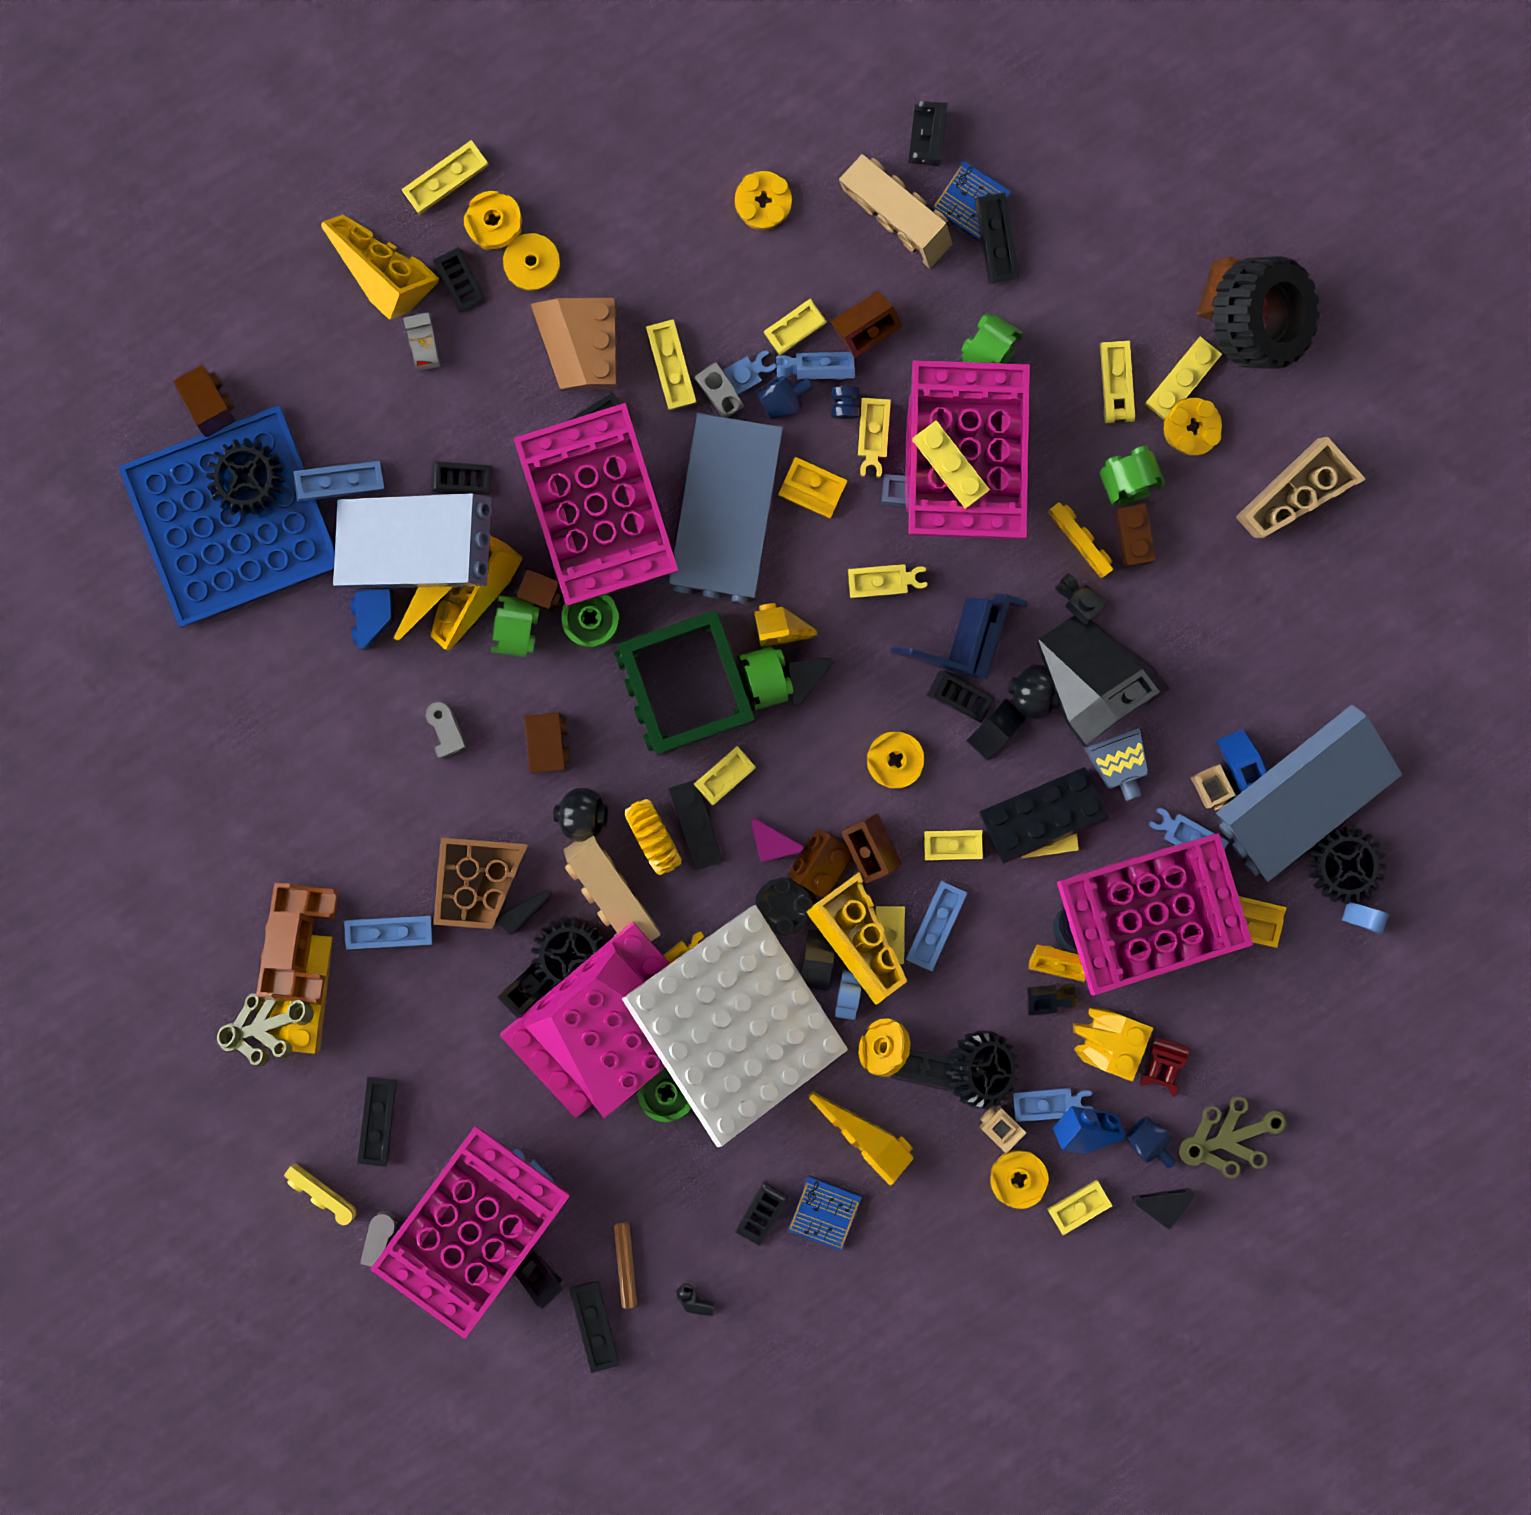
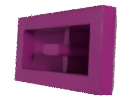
[751,818,804,862]

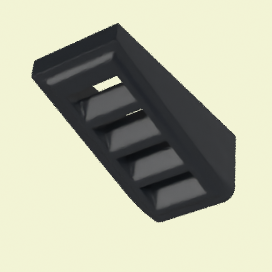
[433,247,485,312]
[431,461,492,495]
[927,671,994,723]
[496,889,553,935]
[735,1181,788,1246]

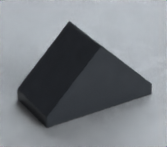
[788,658,834,708]
[966,699,1026,760]
[801,929,835,990]
[497,964,552,1018]
[1132,1188,1194,1230]

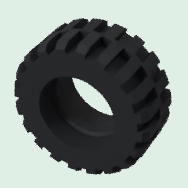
[1211,256,1320,369]

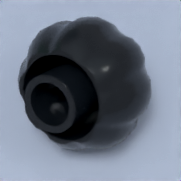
[1008,664,1060,719]
[553,788,608,842]

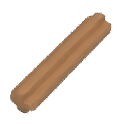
[614,1222,637,1309]

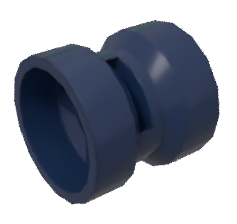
[831,386,860,419]

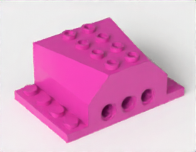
[905,360,1030,540]
[514,403,678,606]
[1057,833,1253,996]
[500,921,670,1118]
[370,1125,571,1339]

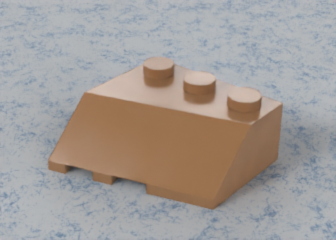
[531,298,618,390]
[433,837,528,929]

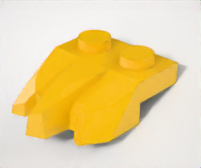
[1073,1007,1153,1082]

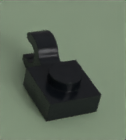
[1055,573,1107,625]
[1027,984,1078,1016]

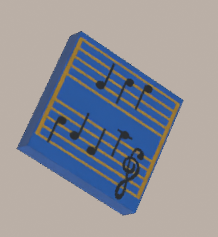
[931,160,1011,241]
[788,1176,862,1251]

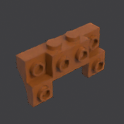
[256,883,339,1005]

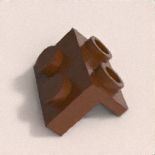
[788,828,852,898]

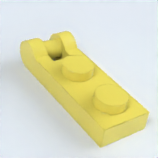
[1100,341,1135,424]
[284,1163,356,1225]

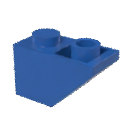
[351,589,395,650]
[1216,729,1267,793]
[1053,1106,1126,1154]

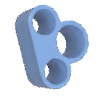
[1342,902,1389,934]
[835,969,861,1020]

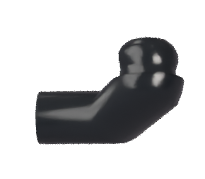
[677,1284,714,1316]

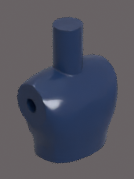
[758,376,814,419]
[1126,1116,1176,1168]

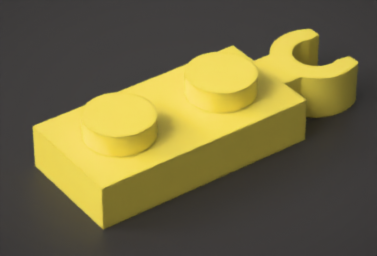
[858,398,891,478]
[848,564,927,599]

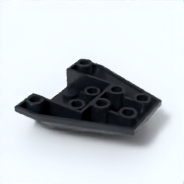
[1036,615,1170,747]

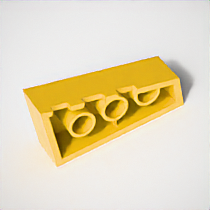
[806,873,907,1005]

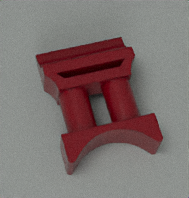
[1139,1036,1190,1097]

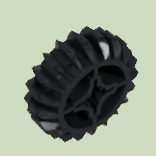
[206,438,286,517]
[1307,826,1387,904]
[531,917,605,990]
[945,1030,1020,1109]

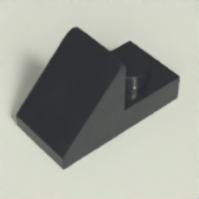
[514,1249,563,1309]

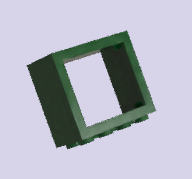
[614,610,755,755]

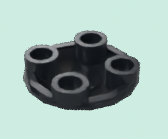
[755,877,812,935]

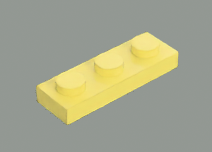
[401,140,489,215]
[646,319,696,411]
[1145,336,1222,420]
[912,421,990,509]

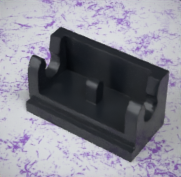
[908,101,948,166]
[891,1049,953,1091]

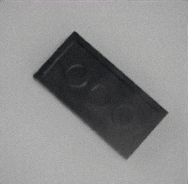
[980,767,1109,864]

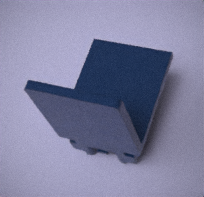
[890,594,1028,679]

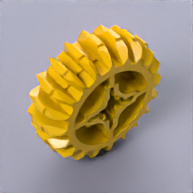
[625,799,682,875]

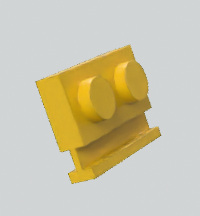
[778,457,848,519]
[1239,896,1287,948]

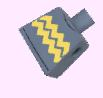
[1084,729,1148,801]

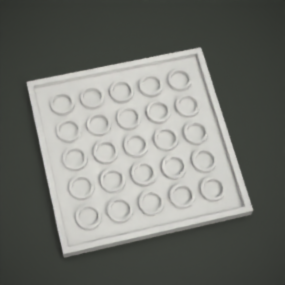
[622,905,848,1147]

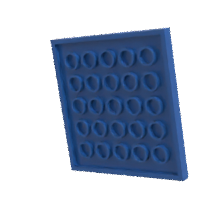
[118,405,335,628]

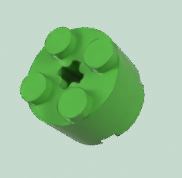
[961,312,1024,364]
[1099,445,1166,507]
[561,594,621,649]
[491,595,539,658]
[737,646,793,711]
[637,1067,692,1122]

